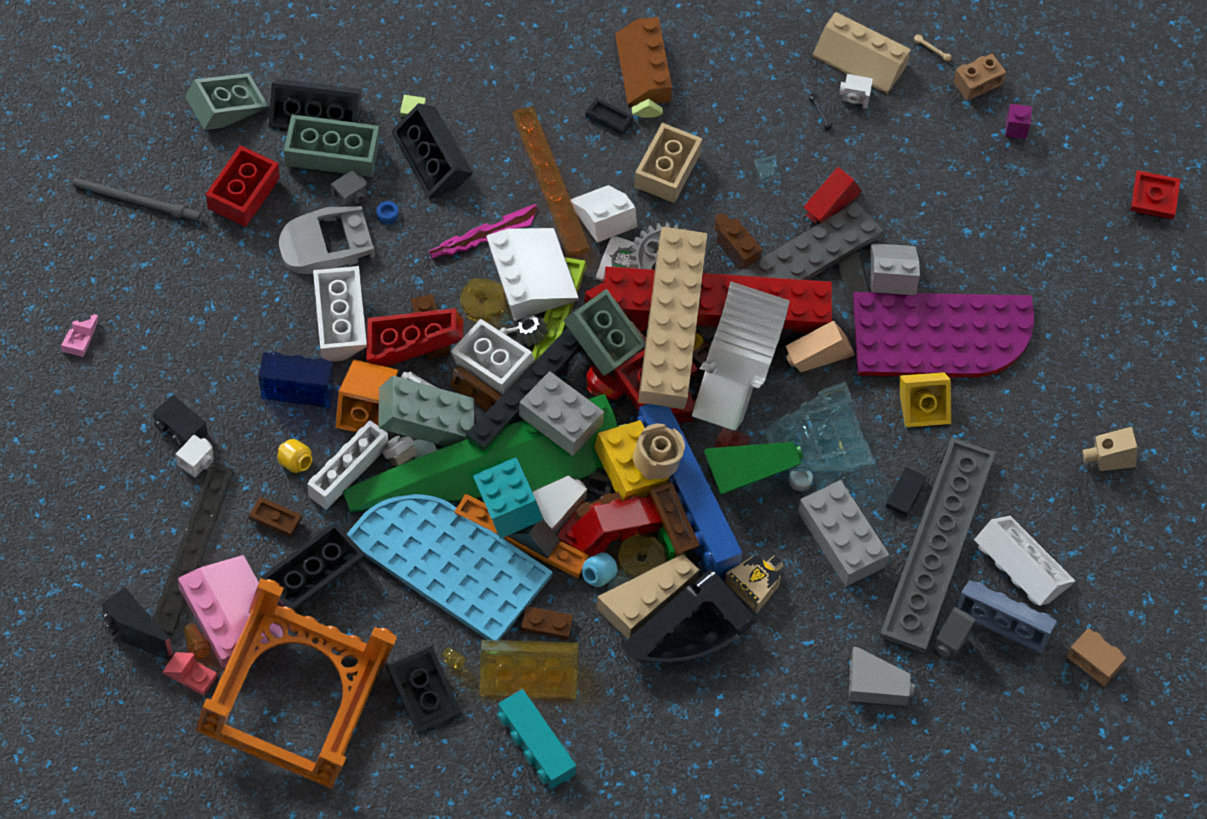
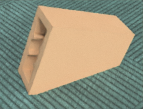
[786,321,855,372]

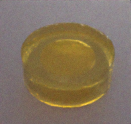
[441,647,466,669]

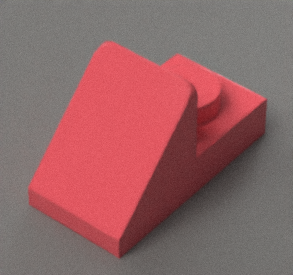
[163,652,217,696]

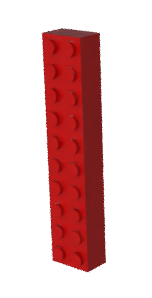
[603,266,832,333]

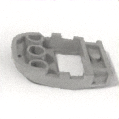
[279,206,375,274]

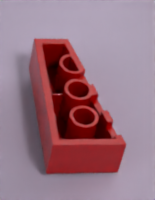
[367,308,464,367]
[571,495,663,552]

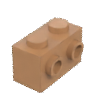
[953,54,1006,101]

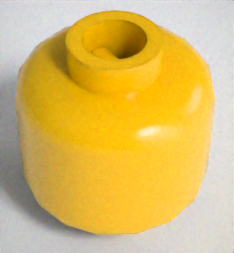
[277,439,312,473]

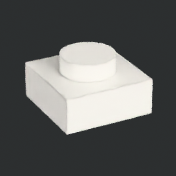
[382,436,414,459]

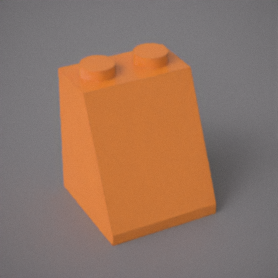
[335,360,398,433]

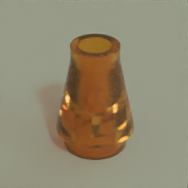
[183,623,211,660]

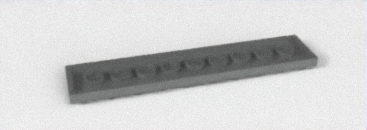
[695,202,884,342]
[879,438,996,653]

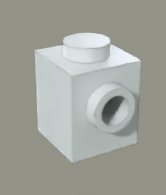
[176,435,214,478]

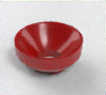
[587,366,624,400]

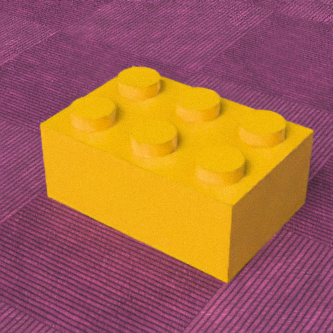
[594,420,669,501]

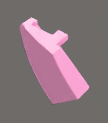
[61,314,98,357]

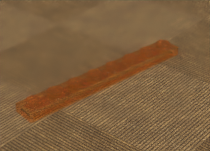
[512,106,589,257]

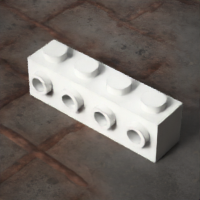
[307,420,388,510]

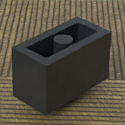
[153,395,208,447]

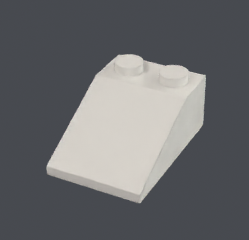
[569,185,637,242]

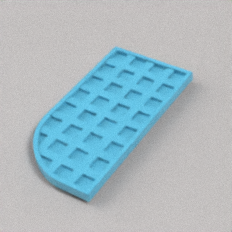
[347,494,553,645]

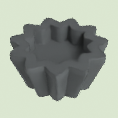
[517,315,548,347]

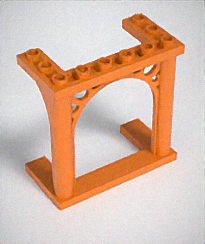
[195,579,397,789]

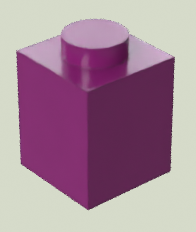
[1005,104,1032,139]

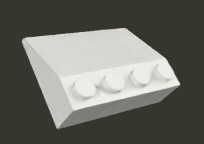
[487,228,579,321]

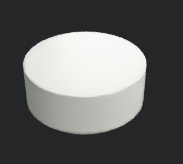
[789,467,813,491]

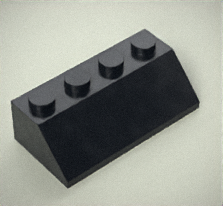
[268,79,362,129]
[391,103,473,198]
[260,522,366,610]

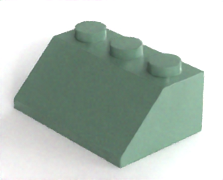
[563,289,646,376]

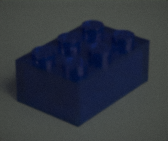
[258,352,334,408]

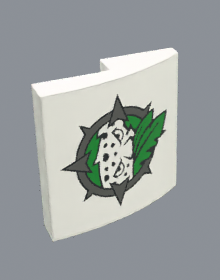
[596,236,654,282]

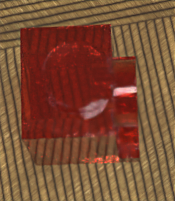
[715,427,750,448]

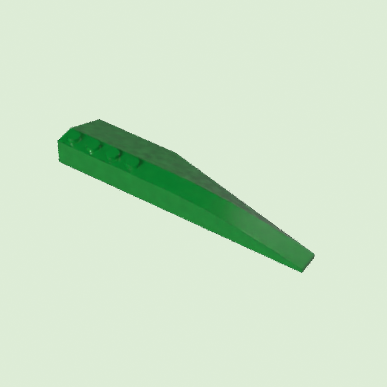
[343,394,618,512]

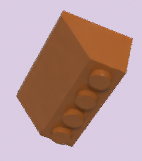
[615,17,672,106]

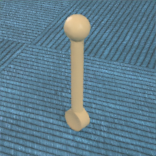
[914,35,952,62]

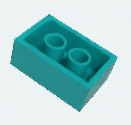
[473,457,544,539]

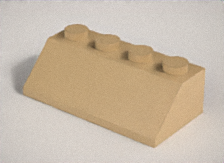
[812,12,911,94]

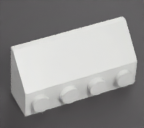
[313,266,367,362]
[974,516,1075,606]

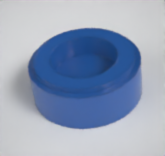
[376,201,399,224]

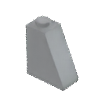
[849,647,914,706]

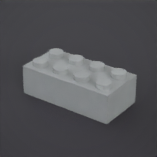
[798,480,889,587]

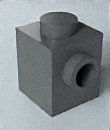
[331,170,367,207]

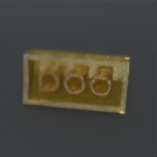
[479,640,578,699]

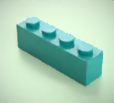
[496,689,576,789]

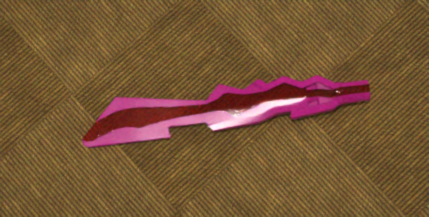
[429,204,537,259]

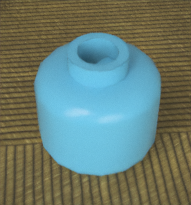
[582,552,617,587]

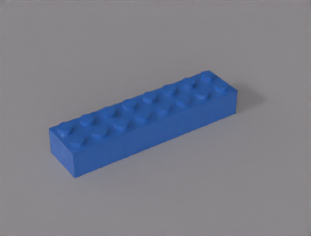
[636,404,743,580]

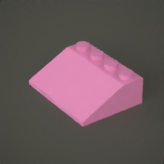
[178,555,283,668]

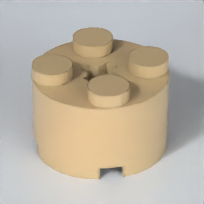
[633,424,685,480]

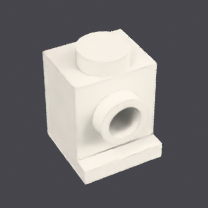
[839,74,873,108]

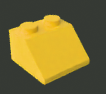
[900,373,951,427]

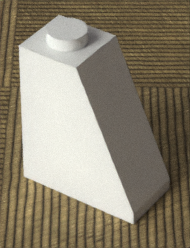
[532,476,587,534]

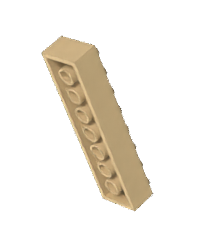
[638,227,707,409]

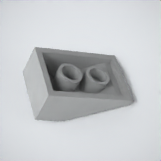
[870,243,920,295]

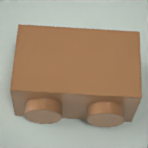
[1067,628,1126,687]

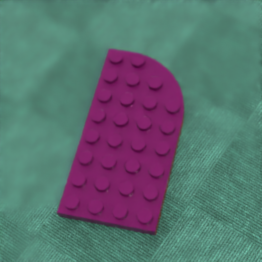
[853,292,1034,378]

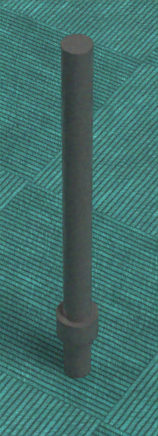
[73,178,201,221]

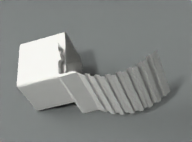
[692,281,789,430]

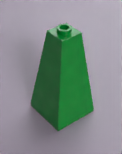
[704,442,805,495]

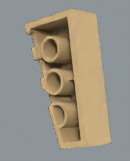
[596,554,699,639]

